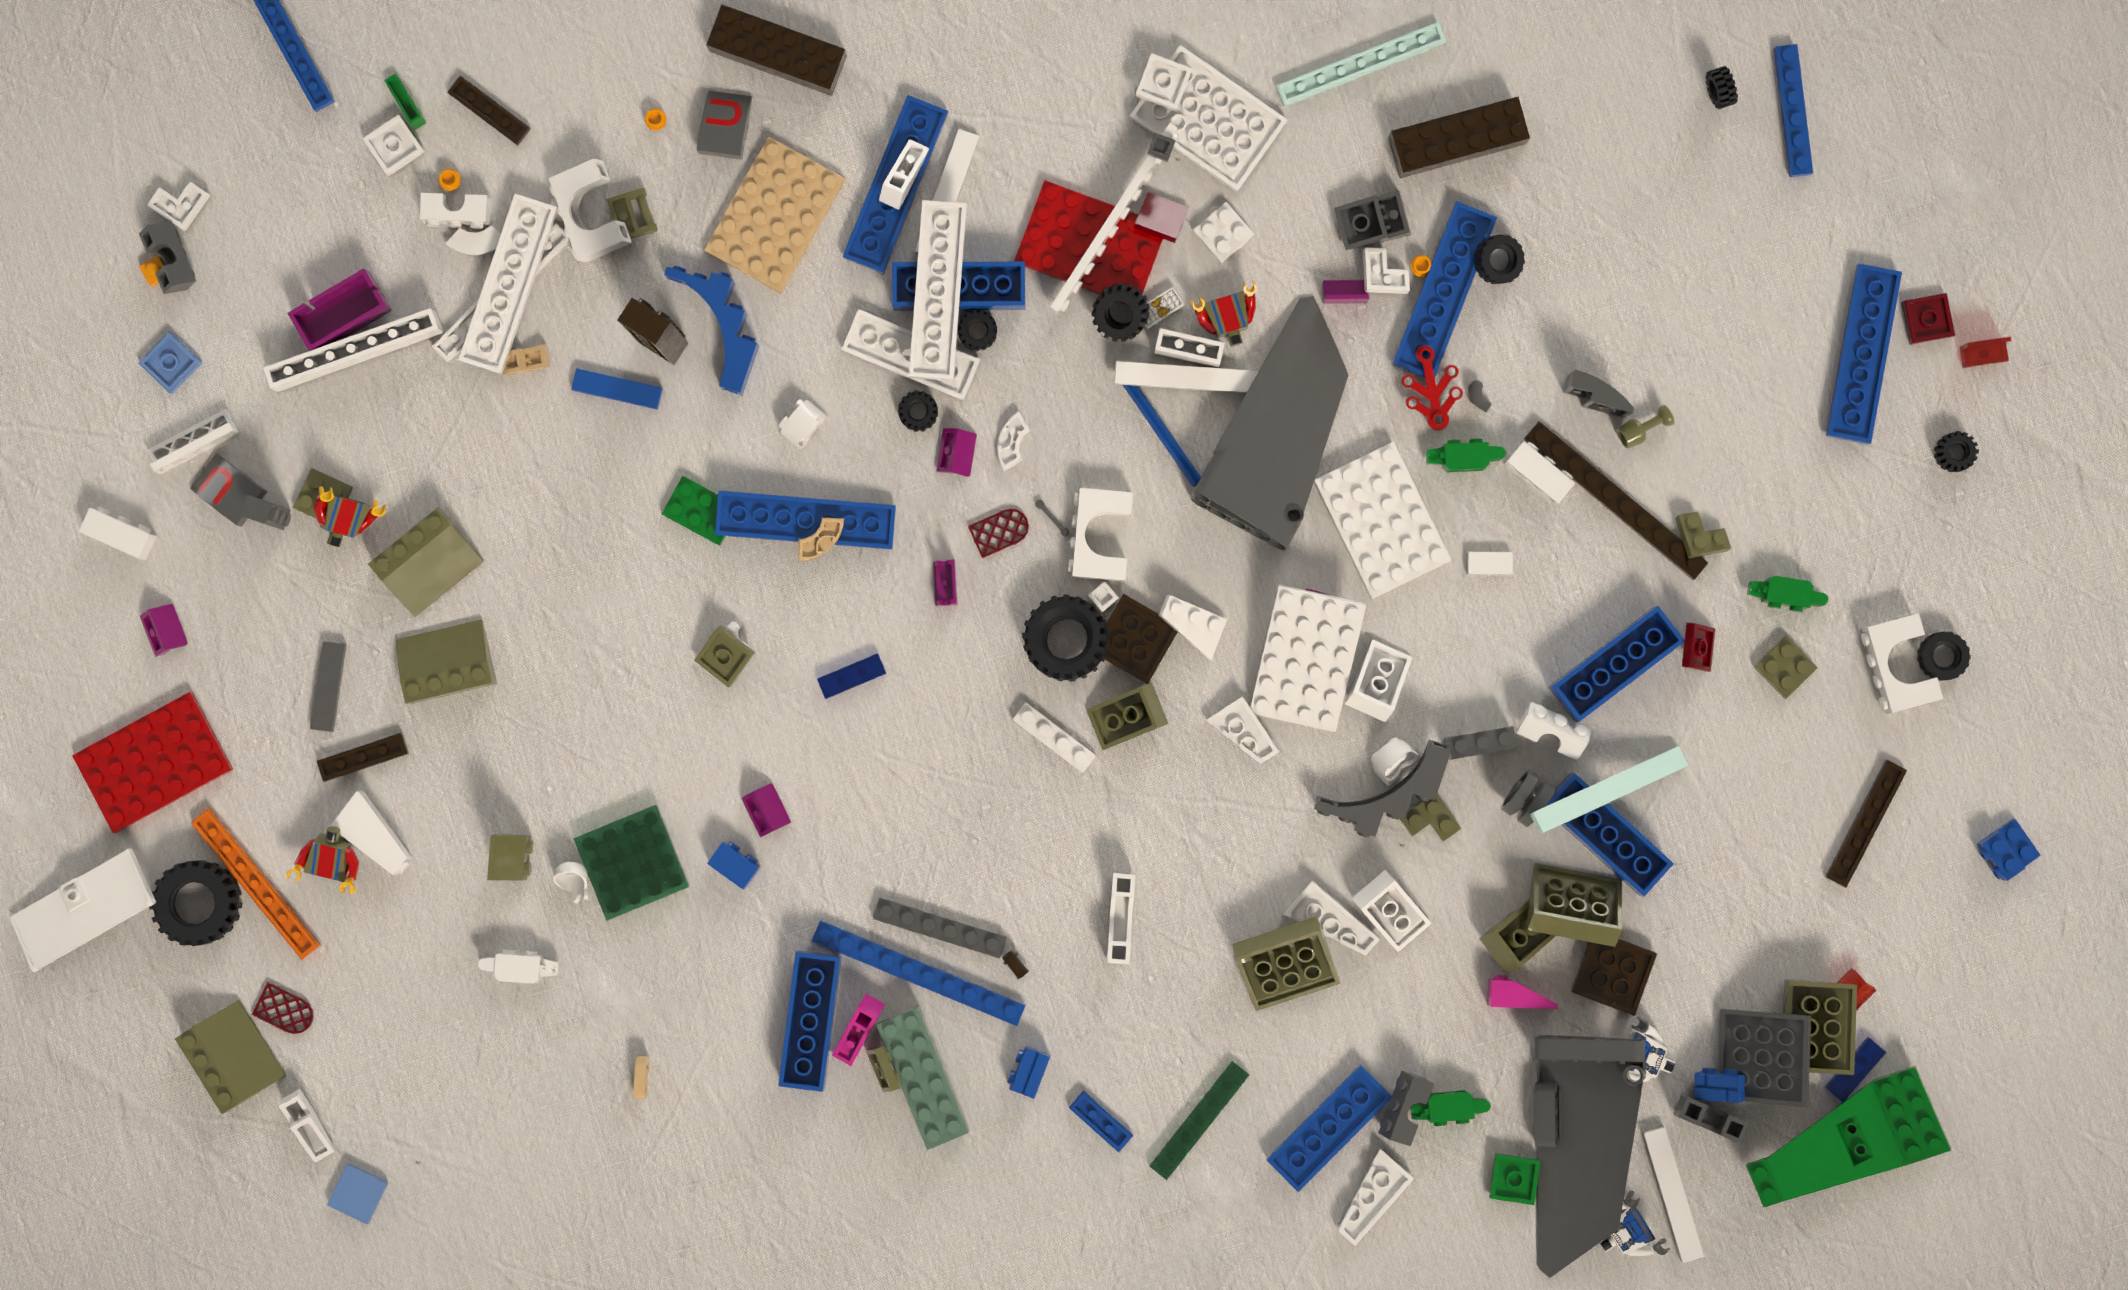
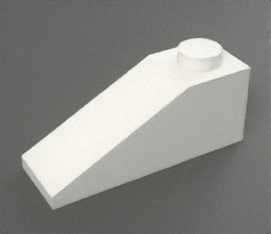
[879,139,929,210]

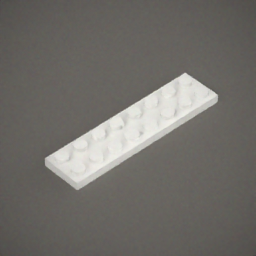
[458,194,558,375]
[909,200,967,381]

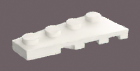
[1283,880,1380,956]
[1337,1148,1414,1246]

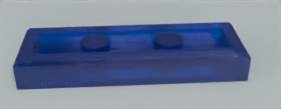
[817,653,887,699]
[1824,1037,1886,1102]

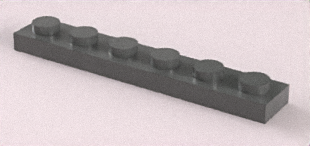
[873,898,1007,959]

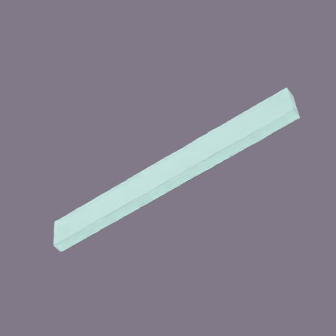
[1276,21,1447,107]
[1530,746,1689,834]

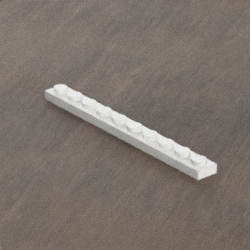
[1050,123,1178,315]

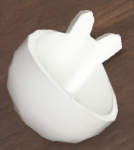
[554,862,589,904]

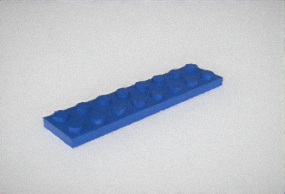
[842,95,949,274]
[1392,201,1497,378]
[1826,263,1902,445]
[715,491,896,550]

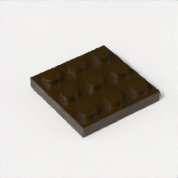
[1104,594,1178,684]
[1570,939,1658,1016]

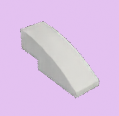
[279,1089,334,1163]

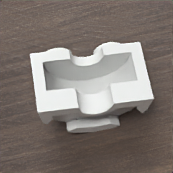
[779,399,828,450]
[1371,737,1421,787]

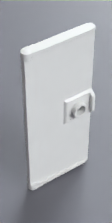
[10,849,156,972]

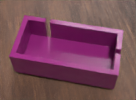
[287,268,392,351]

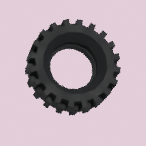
[1022,594,1110,682]
[149,860,243,946]

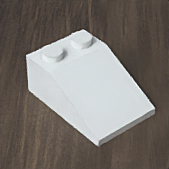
[1345,639,1412,722]
[1351,870,1432,952]

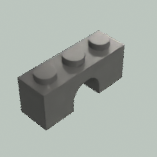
[139,221,196,294]
[240,495,291,530]
[1444,726,1517,760]
[1378,1071,1434,1146]
[1673,1094,1750,1144]

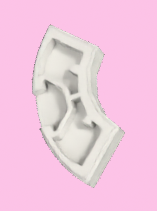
[445,226,501,256]
[997,411,1030,472]

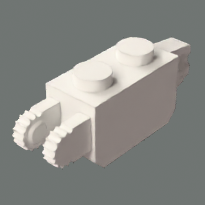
[478,949,559,984]

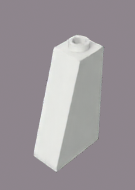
[330,791,411,875]

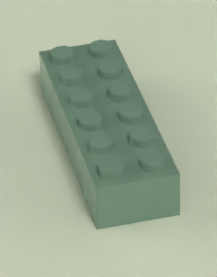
[876,1006,969,1150]

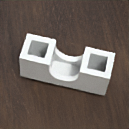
[420,193,491,229]
[1517,702,1592,761]

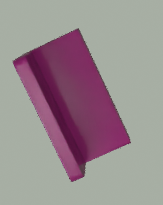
[1323,280,1369,304]
[936,428,977,477]
[140,604,188,657]
[741,783,791,838]

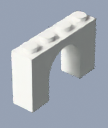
[549,158,632,263]
[1068,488,1133,582]
[1861,613,1943,713]

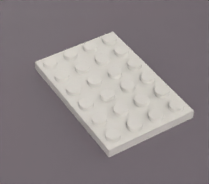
[1130,45,1288,192]
[1314,442,1452,599]
[1250,584,1366,732]

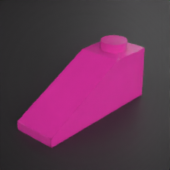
[1488,975,1558,1009]
[832,994,885,1066]

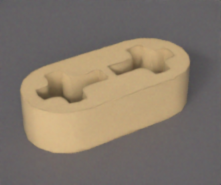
[633,1056,649,1099]

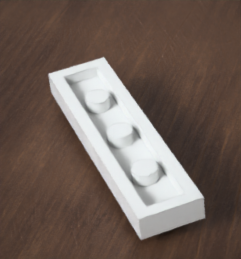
[1012,702,1096,773]

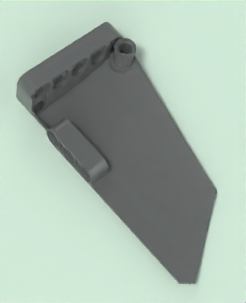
[1191,296,1349,550]
[1533,1035,1646,1278]

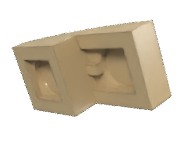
[503,345,550,375]

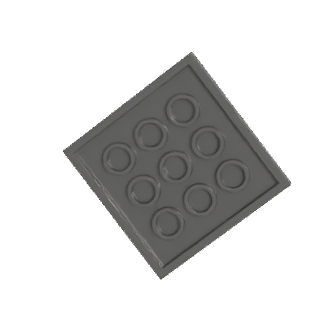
[1718,1009,1811,1107]

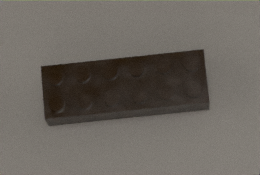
[706,4,847,96]
[1388,96,1530,178]
[617,298,688,365]

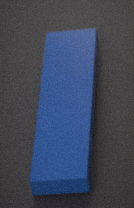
[571,368,663,410]

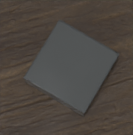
[1147,133,1176,162]

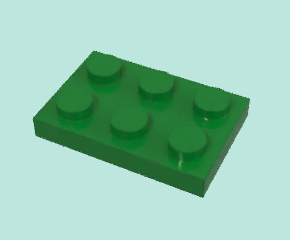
[662,476,726,546]

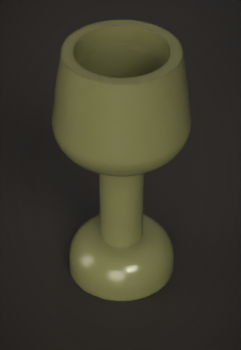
[1617,405,1675,448]

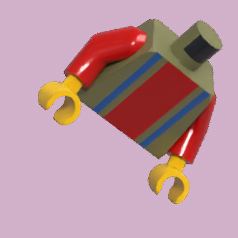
[1189,280,1257,347]
[313,486,386,547]
[286,826,359,894]

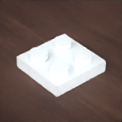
[1136,53,1192,111]
[363,114,425,177]
[1193,202,1255,264]

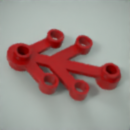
[1401,345,1463,430]

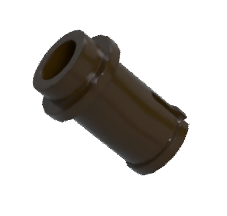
[1002,950,1029,979]

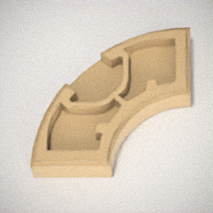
[798,518,844,562]

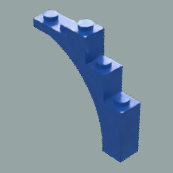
[664,266,759,396]

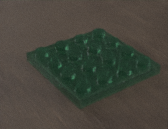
[573,805,690,921]

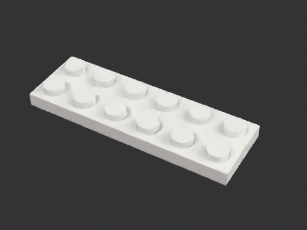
[841,309,980,401]

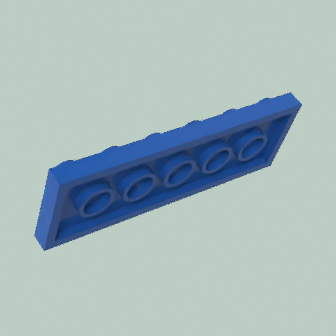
[1266,1065,1392,1192]

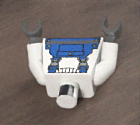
[1628,1016,1675,1082]
[1599,1190,1670,1256]

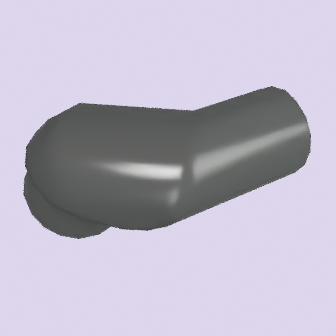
[1468,380,1492,413]

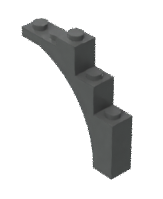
[1314,739,1451,838]

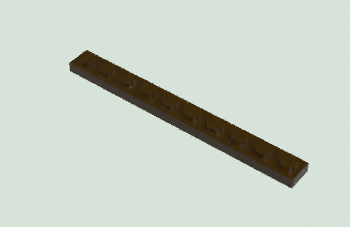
[1524,421,1708,580]

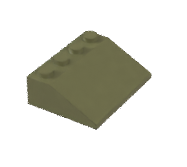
[368,508,484,617]
[396,619,497,704]
[1527,863,1622,947]
[1233,916,1341,1011]
[1783,979,1857,1075]
[175,1000,286,1114]

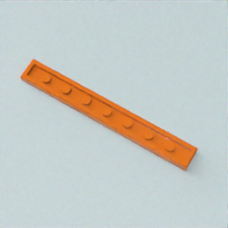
[190,808,321,960]

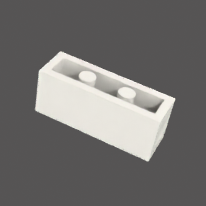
[1154,328,1225,368]
[1504,441,1575,506]
[78,506,157,560]

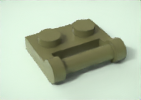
[606,188,658,239]

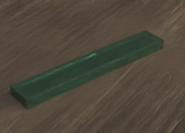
[1149,1061,1249,1180]

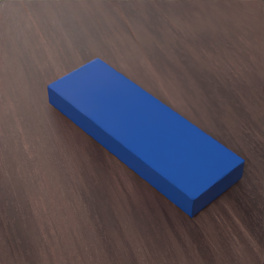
[1069,1090,1133,1153]

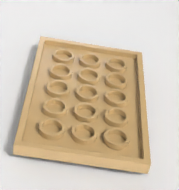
[704,136,846,294]

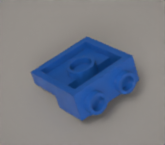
[1977,819,2041,881]

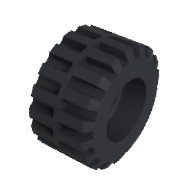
[1092,282,1150,342]

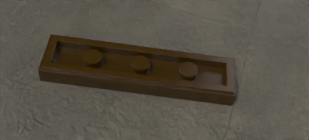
[447,75,531,146]
[317,733,409,782]

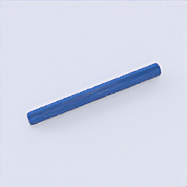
[1123,385,1201,487]

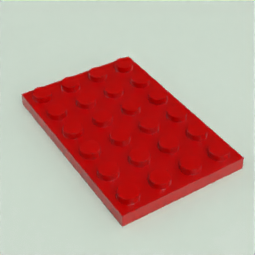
[1014,180,1163,305]
[72,692,233,833]

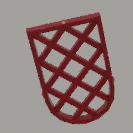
[968,509,1029,559]
[251,982,314,1034]

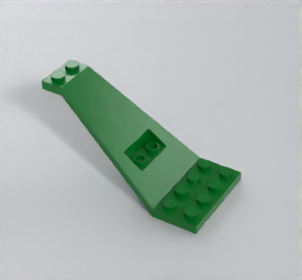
[1746,1065,1951,1208]

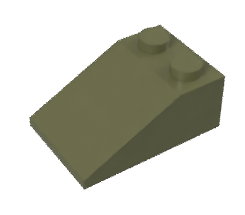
[1086,683,1169,750]
[487,834,533,881]
[1479,899,1555,974]

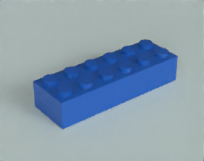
[892,262,1025,311]
[1548,606,1684,722]
[1546,773,1674,897]
[778,951,842,1092]

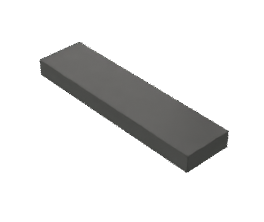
[310,641,347,732]

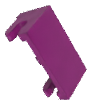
[933,559,958,606]

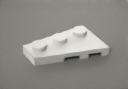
[1159,595,1227,660]
[1206,696,1280,764]

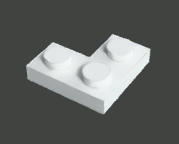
[147,182,210,231]
[1363,248,1410,294]

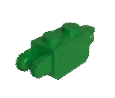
[1426,438,1506,473]
[1747,576,1829,612]
[1410,1090,1491,1126]

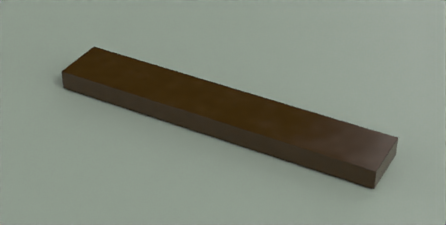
[1825,760,1907,888]

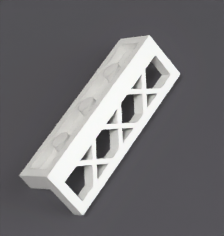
[147,409,239,474]

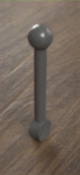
[1036,500,1069,536]

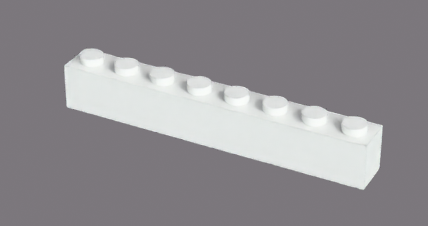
[263,308,444,392]

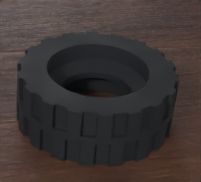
[1473,235,1525,284]
[1917,631,1971,681]

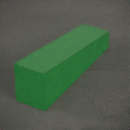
[384,73,426,130]

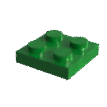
[1489,1153,1540,1205]

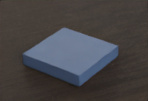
[138,332,202,394]
[327,1163,388,1224]

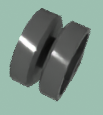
[1501,769,1555,827]

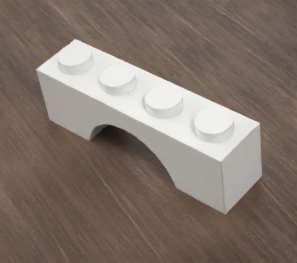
[1107,873,1135,965]

